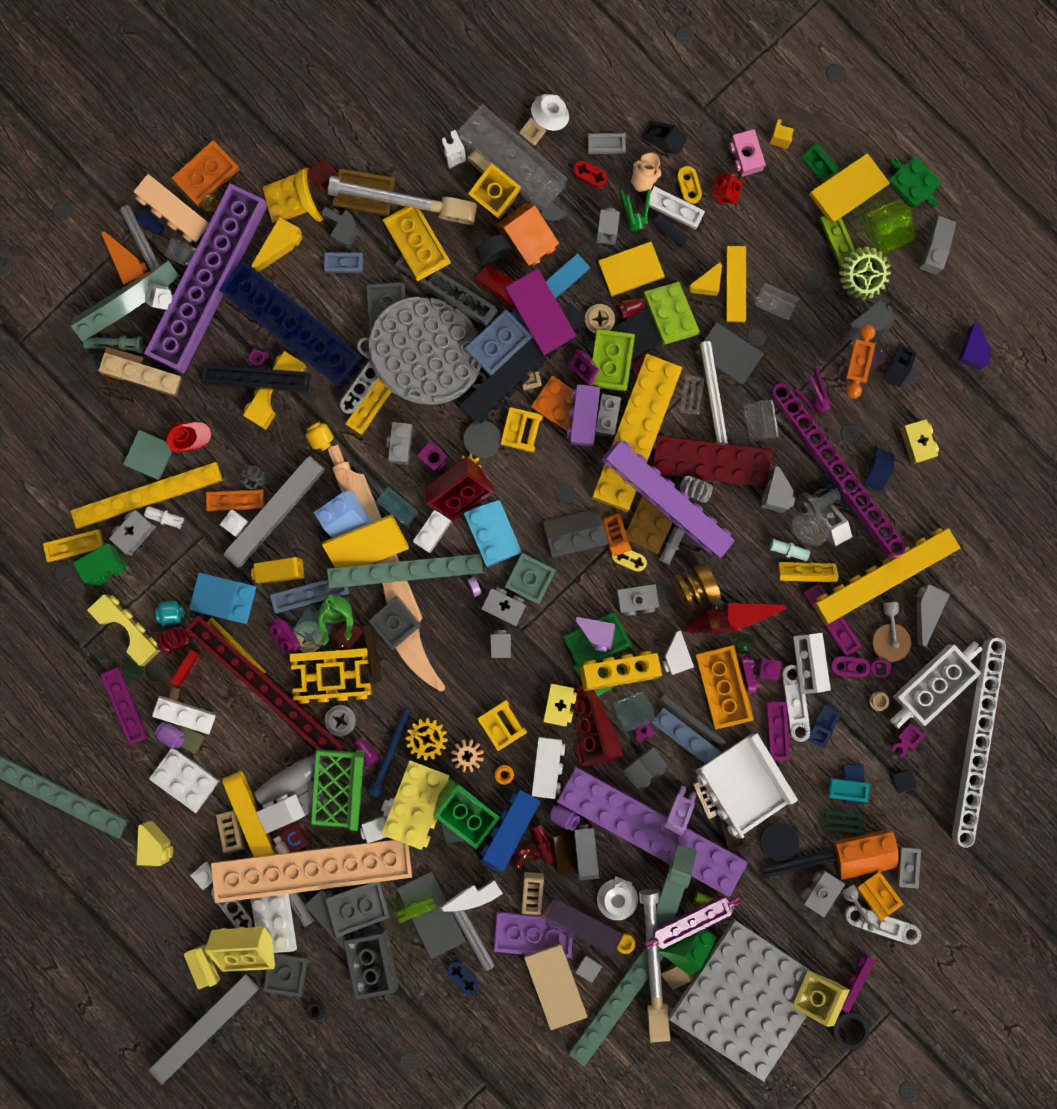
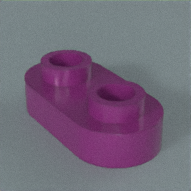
[269,618,300,655]
[740,655,759,694]
[830,656,870,678]

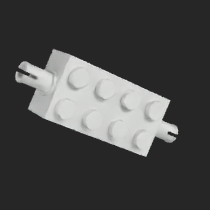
[890,641,983,729]

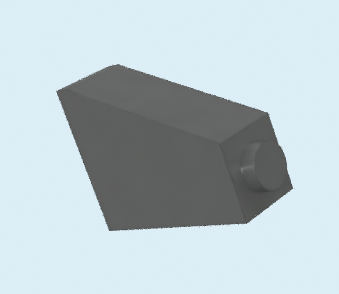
[574,823,599,880]

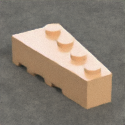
[134,174,209,244]

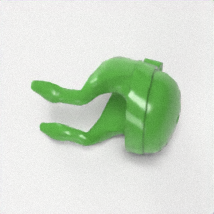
[318,595,353,646]

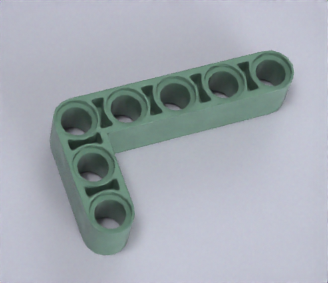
[656,844,697,927]

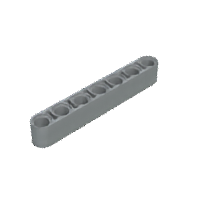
[223,456,325,568]
[148,974,259,1085]

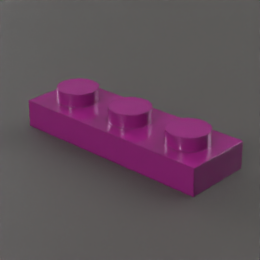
[766,701,790,761]
[842,953,875,1013]

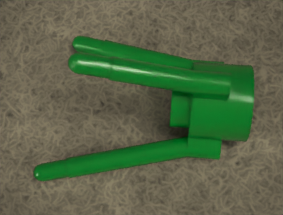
[620,189,651,231]

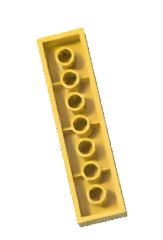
[592,354,682,512]

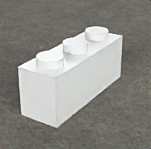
[793,633,831,694]
[152,696,216,734]
[532,737,565,799]

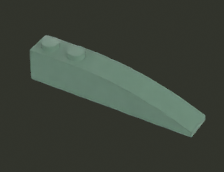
[71,260,179,342]

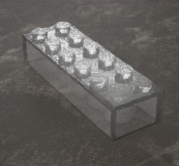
[457,104,568,213]

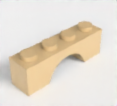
[99,353,182,397]

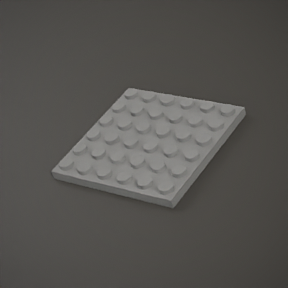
[668,919,814,1081]

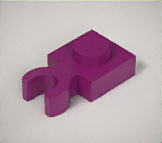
[890,722,925,758]

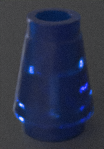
[136,208,165,236]

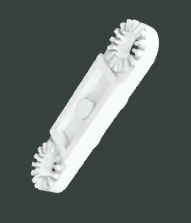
[782,665,810,742]
[845,905,921,945]

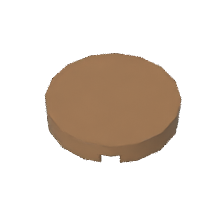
[872,624,911,662]

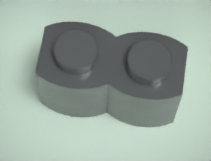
[622,746,668,789]

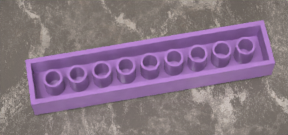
[144,184,268,374]
[557,766,748,897]

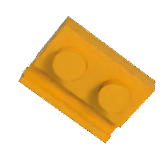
[857,872,904,921]

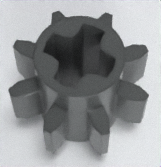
[240,465,265,489]

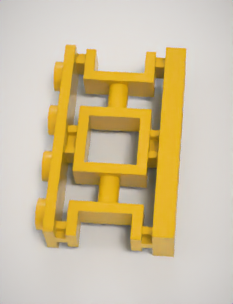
[290,648,372,704]

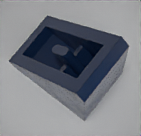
[863,449,895,491]

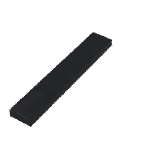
[201,364,311,393]

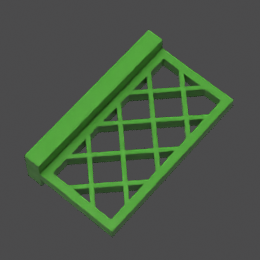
[311,749,364,831]

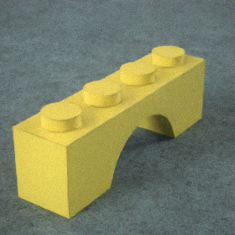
[87,594,160,666]

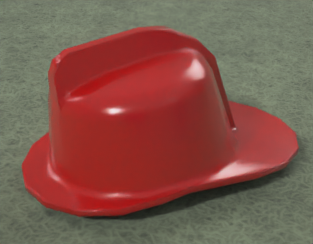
[166,422,211,452]

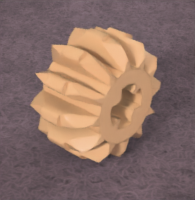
[451,739,484,772]

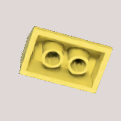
[205,926,275,972]

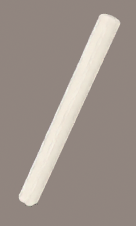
[701,341,728,443]

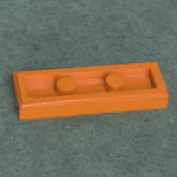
[206,490,265,512]

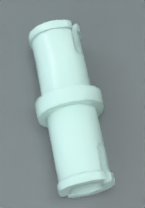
[769,538,810,562]

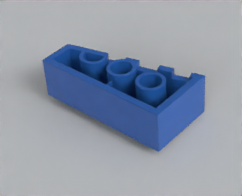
[480,790,540,874]

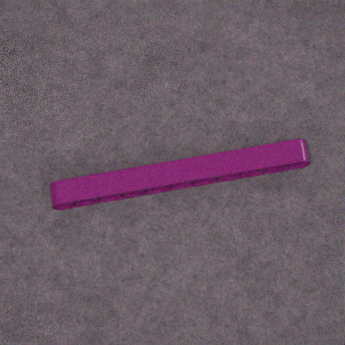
[771,383,906,559]

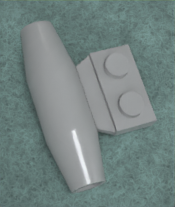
[255,754,329,822]

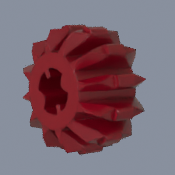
[156,626,191,655]

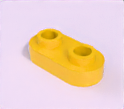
[677,166,702,205]

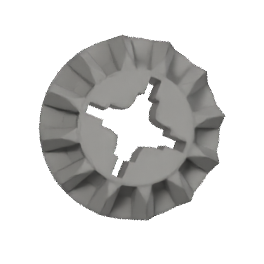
[325,705,356,736]

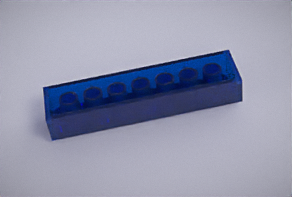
[219,261,364,390]

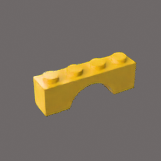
[243,351,306,430]

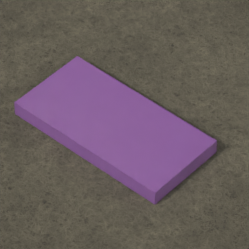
[494,911,574,958]

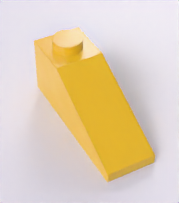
[251,217,302,273]

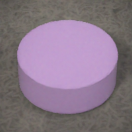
[467,577,481,597]

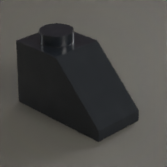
[641,121,687,155]
[882,344,916,387]

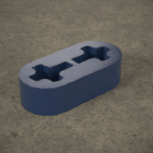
[448,960,478,995]

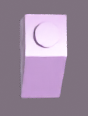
[576,617,615,652]

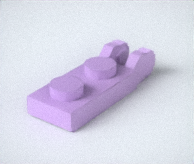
[664,785,697,836]

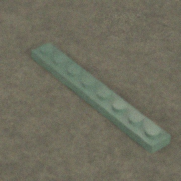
[327,554,483,589]
[0,755,129,839]
[568,947,664,1067]

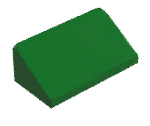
[801,143,841,183]

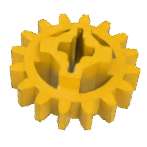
[406,718,448,760]

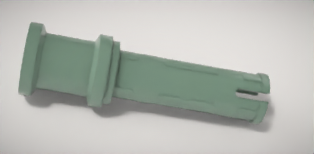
[83,336,144,354]

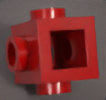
[711,173,743,204]

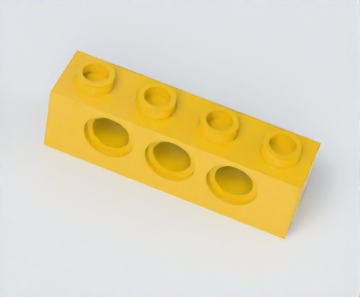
[579,651,662,691]

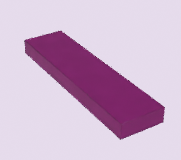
[803,582,862,657]
[100,667,148,745]

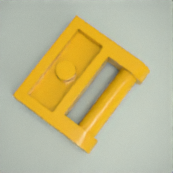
[501,407,543,453]
[477,700,527,751]

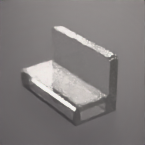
[754,283,800,320]
[744,400,780,442]

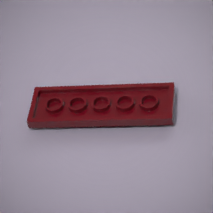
[653,435,772,487]

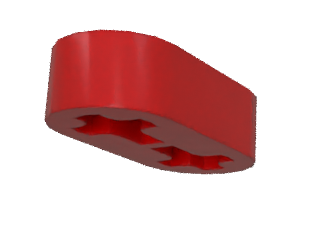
[574,161,607,189]

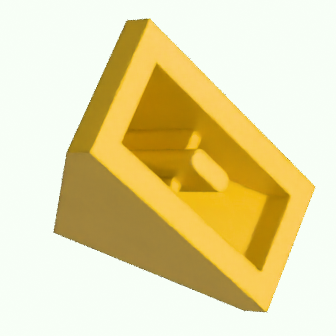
[688,263,722,296]

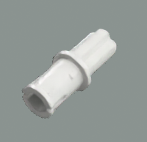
[144,507,184,529]

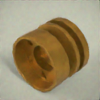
[674,562,721,612]

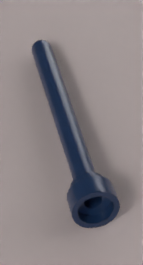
[366,708,410,798]

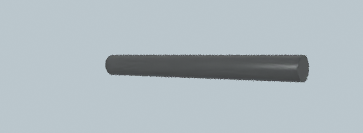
[660,694,726,747]

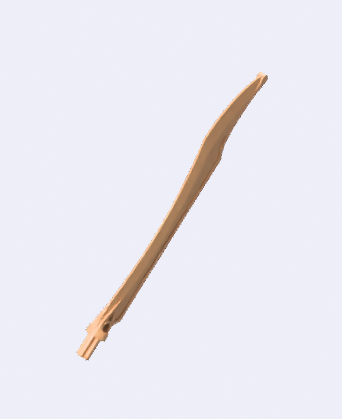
[328,445,445,691]

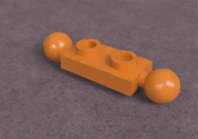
[846,324,876,399]

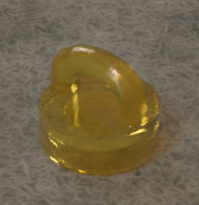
[200,193,220,213]

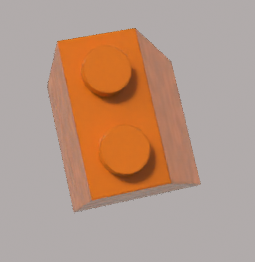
[495,203,559,266]

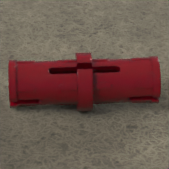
[531,823,556,864]

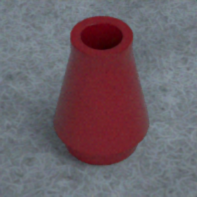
[616,297,646,319]

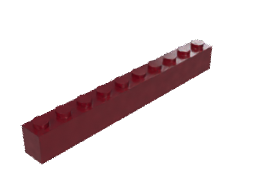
[185,615,344,761]

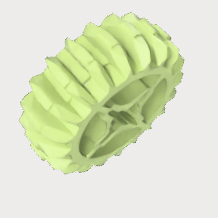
[839,247,891,299]

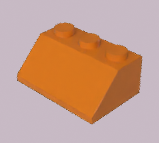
[832,829,898,880]

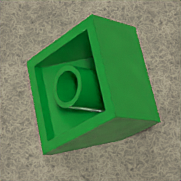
[659,929,716,976]

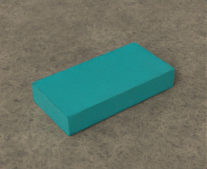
[828,778,870,803]

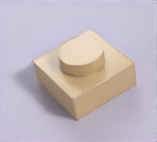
[519,118,547,146]

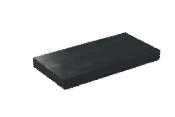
[586,306,662,362]

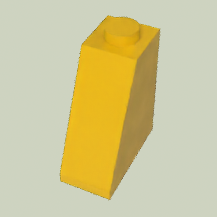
[251,557,304,584]

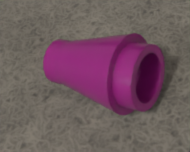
[353,738,379,768]

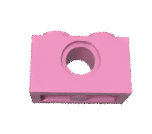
[729,129,766,177]

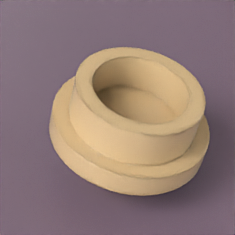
[869,692,889,711]

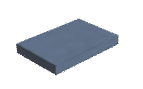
[465,309,532,376]

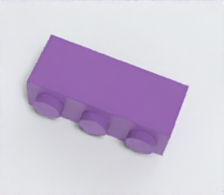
[567,385,600,447]

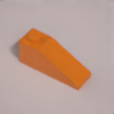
[101,231,149,286]

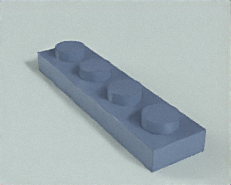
[270,579,350,614]
[651,708,722,764]

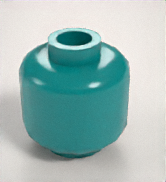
[155,600,184,627]

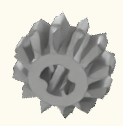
[679,476,713,503]

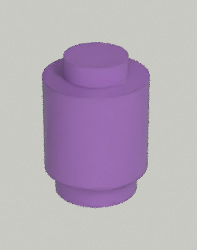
[155,722,185,749]
[550,804,580,831]

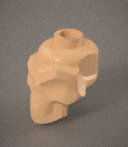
[630,152,661,192]

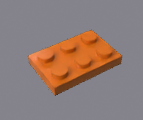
[172,140,240,207]
[531,376,599,433]

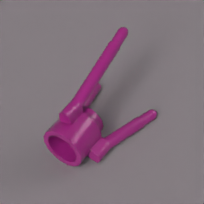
[795,367,831,415]

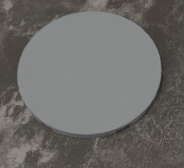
[368,297,481,405]

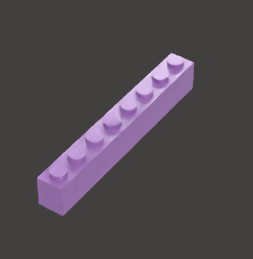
[601,441,735,558]

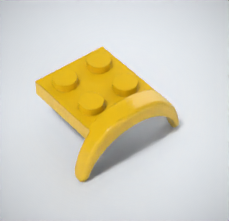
[263,167,323,224]

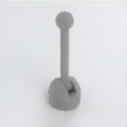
[883,602,899,649]
[841,885,875,931]

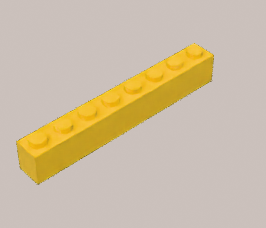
[813,528,960,624]

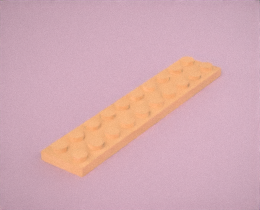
[211,839,412,903]

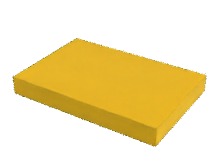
[598,241,665,297]

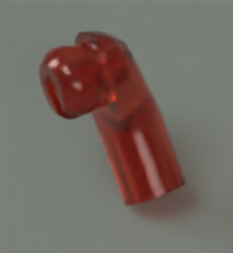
[513,847,540,869]

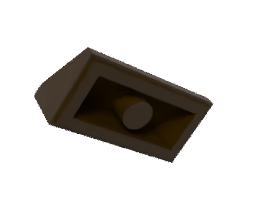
[553,832,577,875]

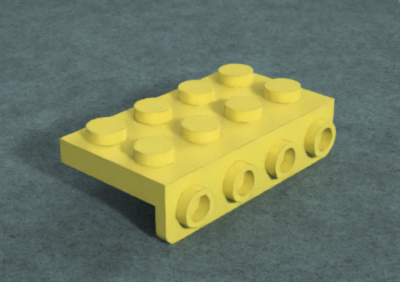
[381,761,450,850]

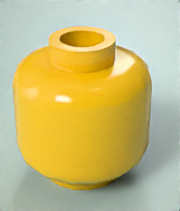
[305,422,334,451]

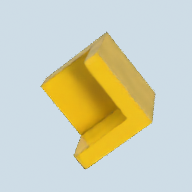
[770,119,794,149]

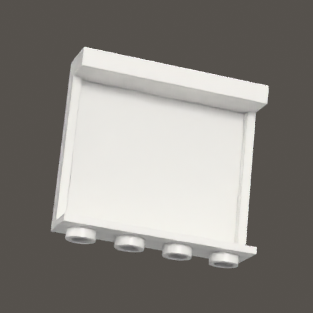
[696,733,798,838]

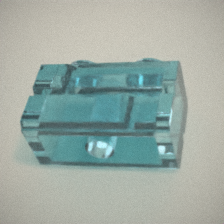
[376,487,419,527]

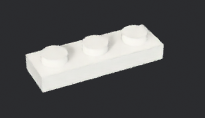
[649,186,705,230]

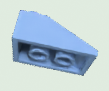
[314,490,372,538]

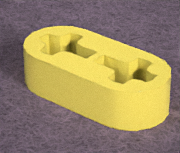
[612,550,647,572]

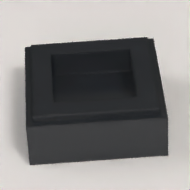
[891,769,917,794]

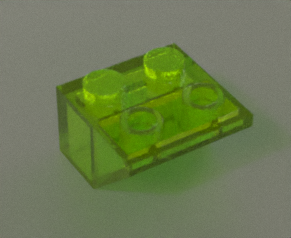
[866,199,915,254]

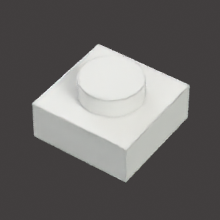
[190,862,213,890]

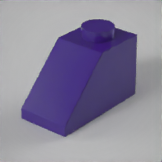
[957,323,991,370]

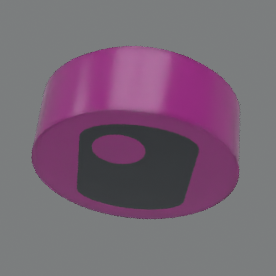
[871,657,891,678]

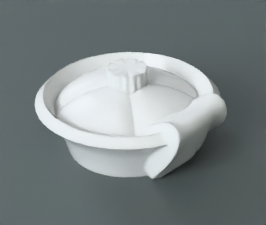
[531,94,569,130]
[597,877,638,920]

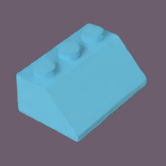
[464,500,522,568]

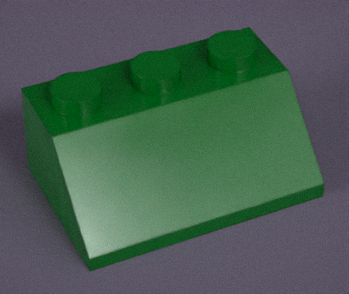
[433,779,500,849]

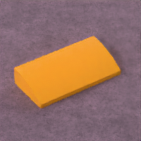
[696,645,754,730]

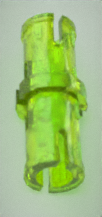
[396,897,437,924]

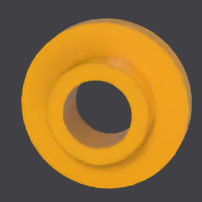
[495,765,514,785]

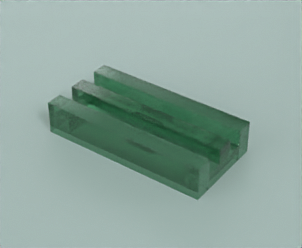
[824,810,865,834]

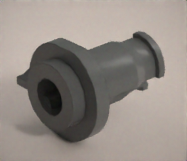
[797,484,841,523]

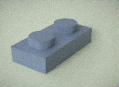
[324,253,363,273]

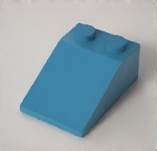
[189,573,256,624]

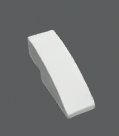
[439,880,503,912]

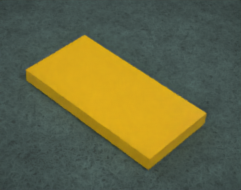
[809,153,890,224]
[383,206,451,281]
[322,514,409,568]

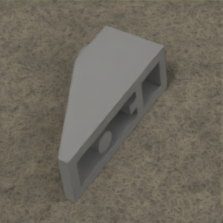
[919,216,956,275]
[916,584,950,647]

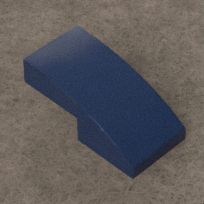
[807,703,842,749]

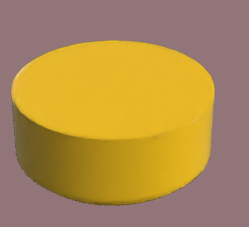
[615,933,635,954]

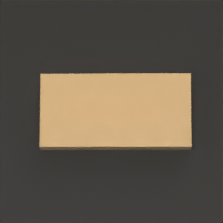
[524,943,588,1030]

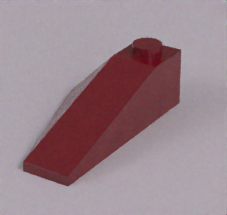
[683,606,732,633]
[574,685,623,768]

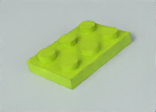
[643,282,700,345]
[592,329,635,391]

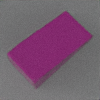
[569,350,600,386]

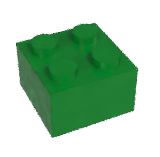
[73,544,129,586]

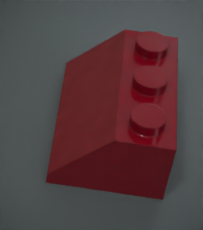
[425,457,495,522]

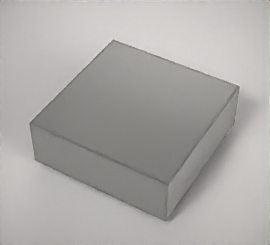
[575,955,602,983]

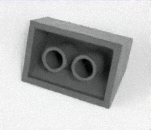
[838,301,895,341]
[543,508,608,559]
[344,929,398,1000]

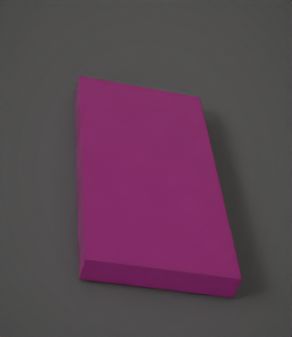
[504,269,576,356]

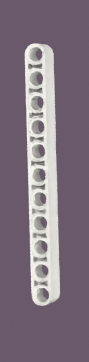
[952,638,1006,848]

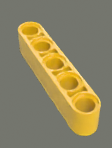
[222,771,277,857]

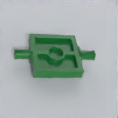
[889,156,942,209]

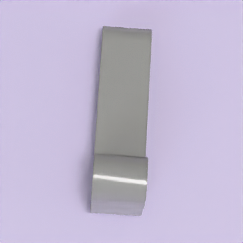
[339,337,378,413]

